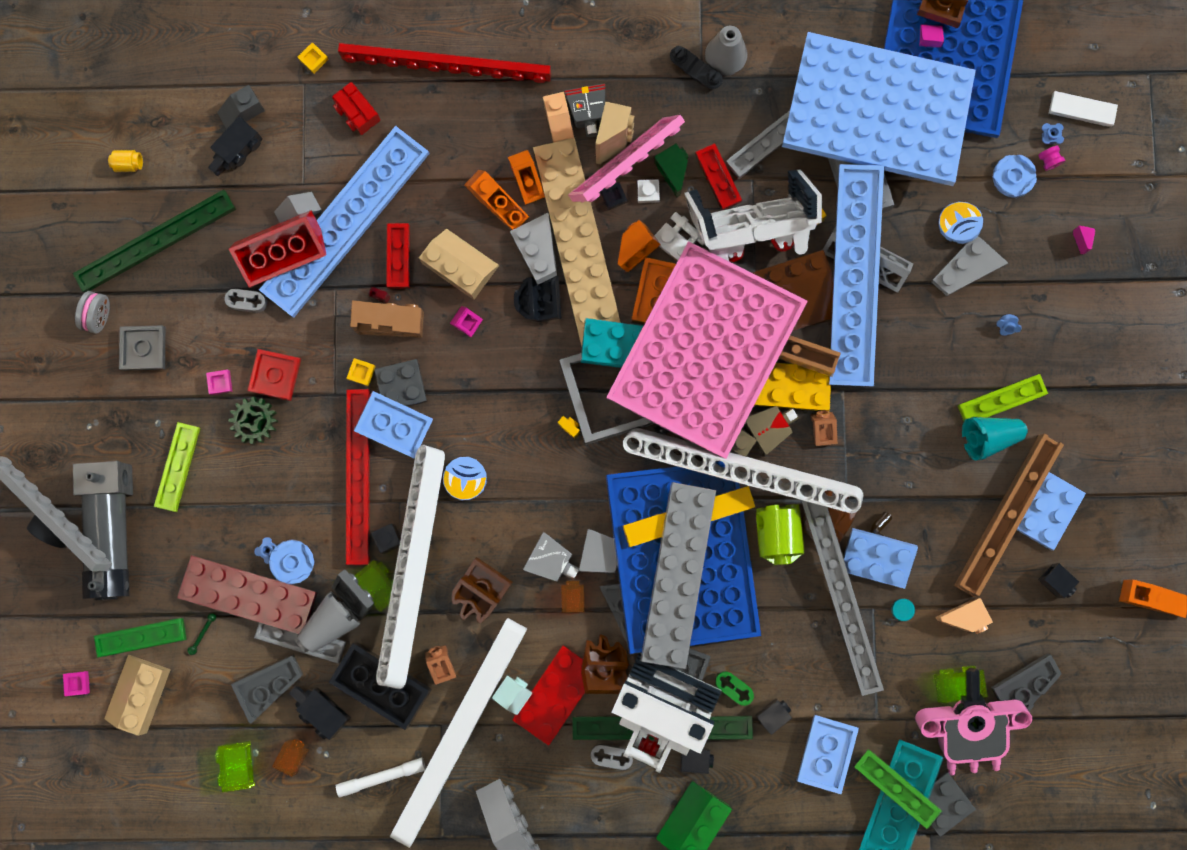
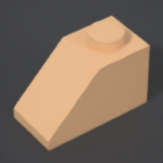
[543,92,574,143]
[936,598,993,634]

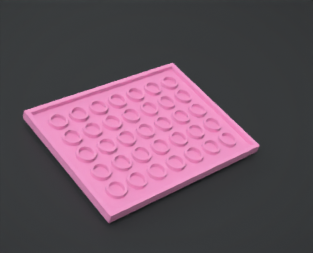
[606,241,807,459]

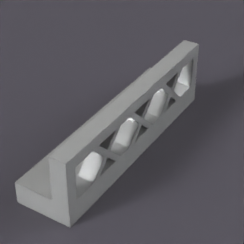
[823,226,913,293]

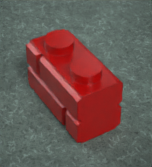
[332,82,381,135]

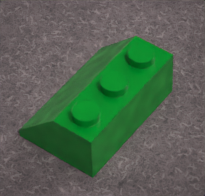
[656,781,732,850]

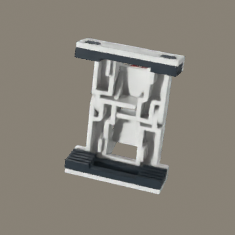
[684,169,822,262]
[612,653,722,773]

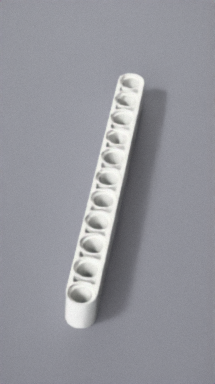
[623,428,863,513]
[376,445,445,689]
[390,618,527,848]

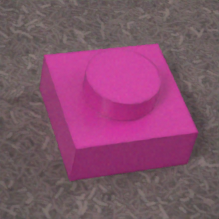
[206,369,233,395]
[63,671,90,696]

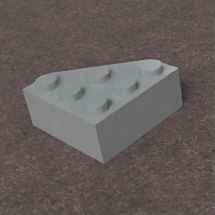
[476,779,540,850]

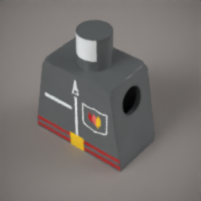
[565,83,605,137]

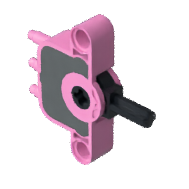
[915,668,1032,776]

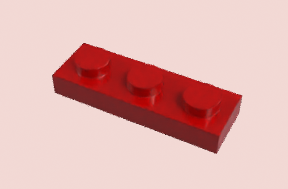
[695,143,742,211]
[387,223,410,289]

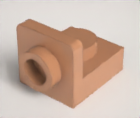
[811,410,838,446]
[425,645,456,685]

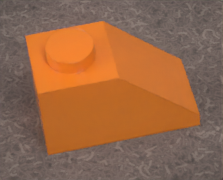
[508,150,545,205]
[618,220,661,272]

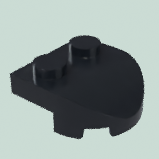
[514,276,561,322]

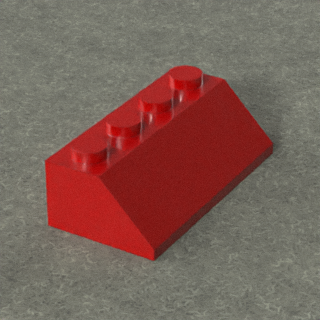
[229,210,327,287]

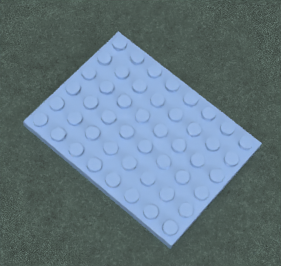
[782,32,975,186]

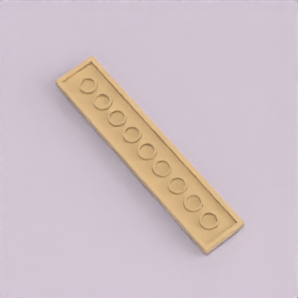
[533,138,621,346]

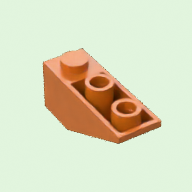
[464,170,529,230]
[1119,579,1187,618]

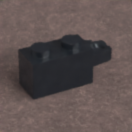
[208,116,263,176]
[289,686,351,740]

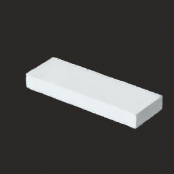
[1048,91,1118,127]

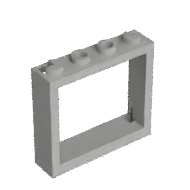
[560,353,655,445]

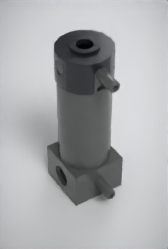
[73,461,133,601]

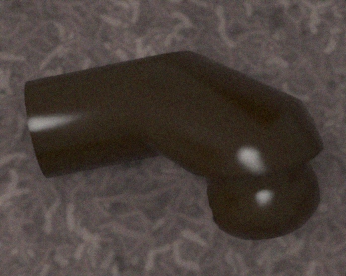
[870,512,892,536]

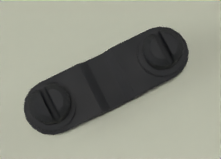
[670,46,723,89]

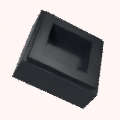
[600,182,628,210]

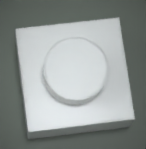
[637,179,660,203]

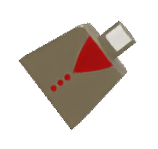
[744,406,798,457]

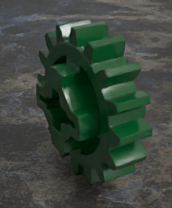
[228,397,278,445]

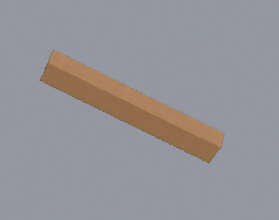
[778,335,841,377]
[954,433,1064,597]

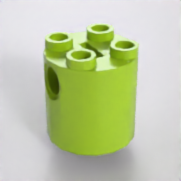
[756,504,804,565]

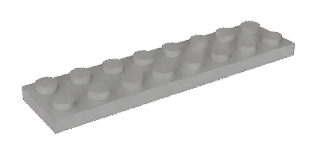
[640,482,716,669]

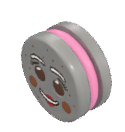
[75,291,110,334]

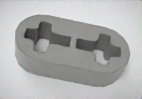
[225,289,267,313]
[591,744,633,770]

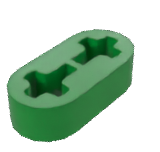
[715,671,754,706]

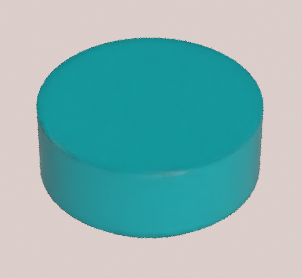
[891,599,915,621]

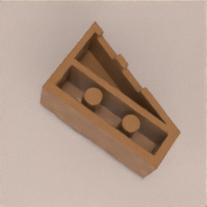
[350,300,424,338]

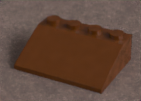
[752,250,833,332]

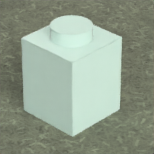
[492,676,532,715]

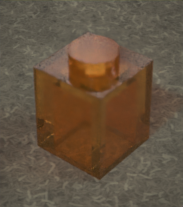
[561,581,585,612]
[272,739,309,777]

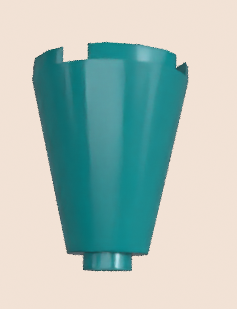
[962,417,1028,461]

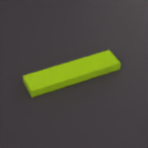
[958,374,1048,421]
[154,422,200,512]

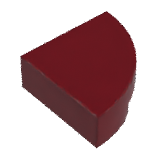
[368,287,390,303]

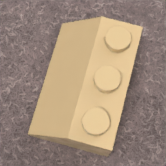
[596,102,635,164]
[419,229,499,300]
[104,655,171,736]

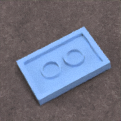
[354,391,433,459]
[1017,472,1086,551]
[843,528,918,589]
[796,715,859,794]

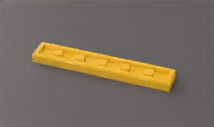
[623,486,755,547]

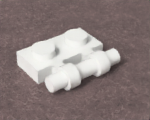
[655,212,705,262]

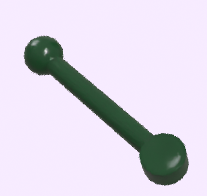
[187,613,216,655]

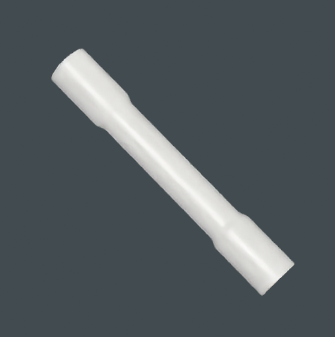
[336,758,426,798]

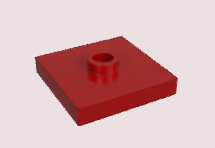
[247,349,301,401]

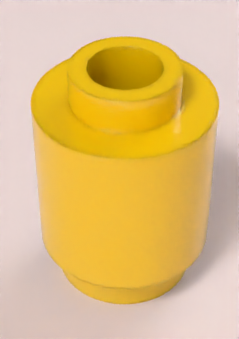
[108,150,143,172]

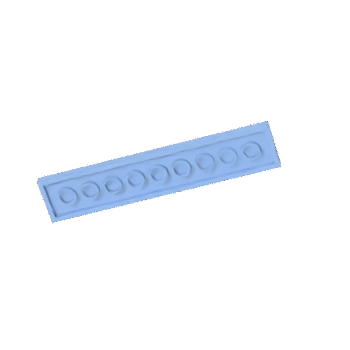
[259,126,429,318]
[829,164,884,386]

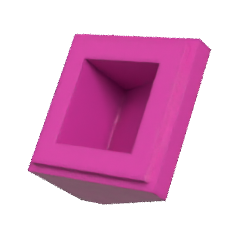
[919,25,944,48]
[1073,226,1095,255]
[450,306,483,337]

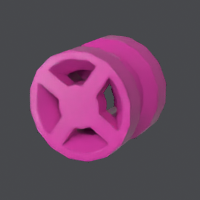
[1038,145,1065,171]

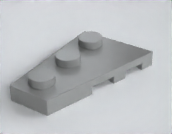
[510,213,557,285]
[931,236,1008,296]

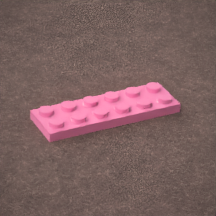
[568,115,685,203]

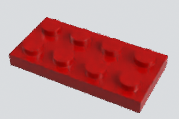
[512,645,585,746]

